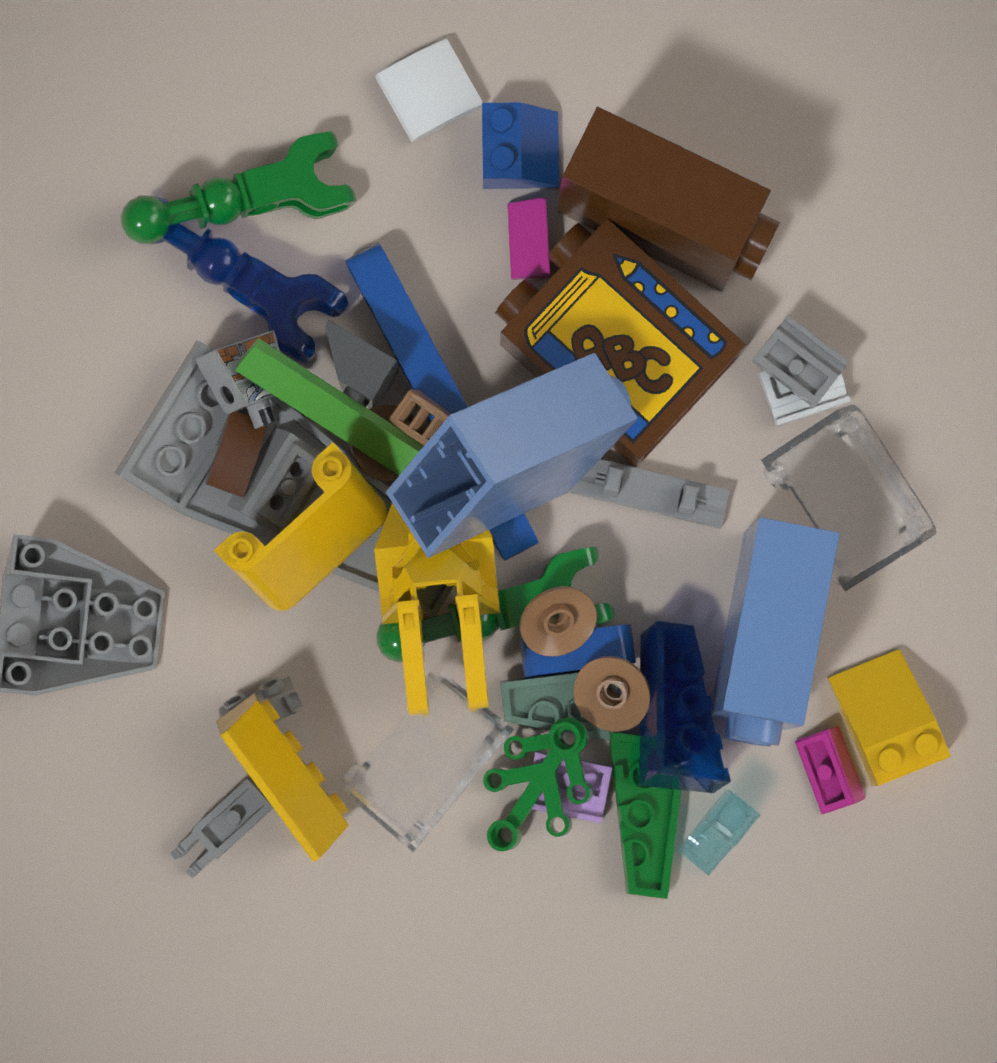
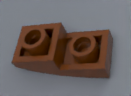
[205,411,267,498]

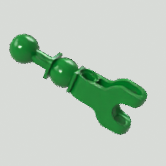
[121,131,357,244]
[376,547,616,662]

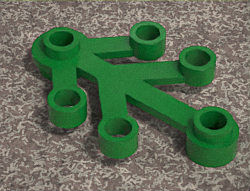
[483,717,593,852]

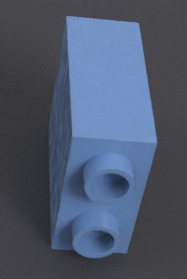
[386,353,638,558]
[709,517,840,747]

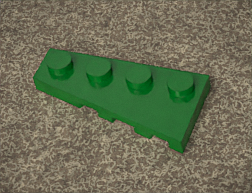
[609,732,688,899]

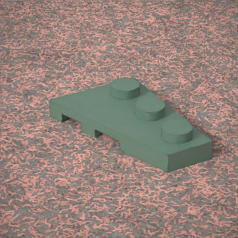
[500,671,625,740]

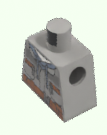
[195,330,280,429]

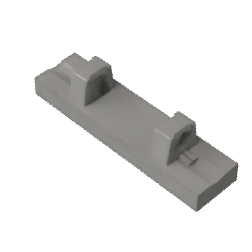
[570,459,730,529]

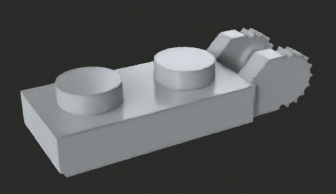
[170,777,273,878]

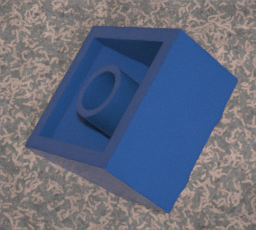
[482,102,559,189]

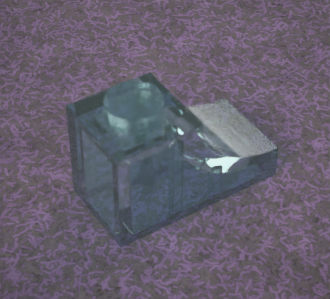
[677,790,761,876]

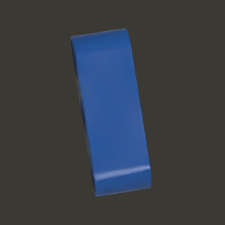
[519,624,636,678]

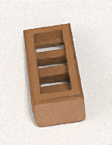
[389,389,451,446]

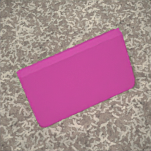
[507,198,550,280]
[795,726,865,815]

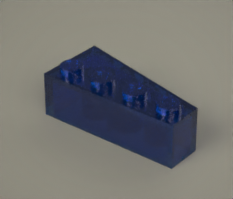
[639,621,731,793]

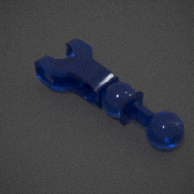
[151,196,349,363]

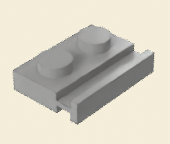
[752,315,849,408]

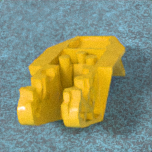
[374,503,500,717]

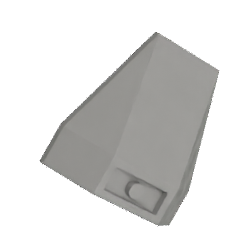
[0,534,165,695]

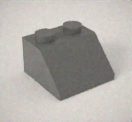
[325,320,399,408]

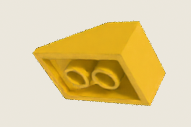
[827,649,951,786]

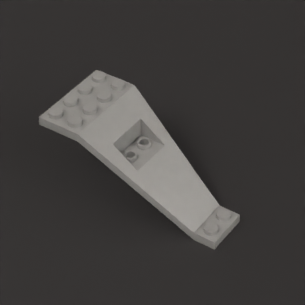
[114,340,454,618]

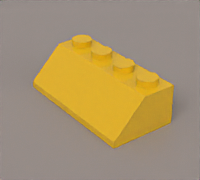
[216,693,349,863]

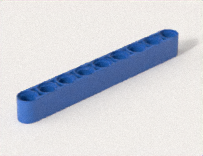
[345,243,539,561]

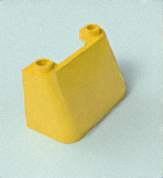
[214,442,388,611]

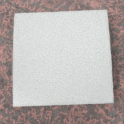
[375,39,483,142]

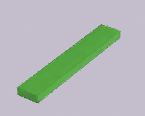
[235,338,423,475]

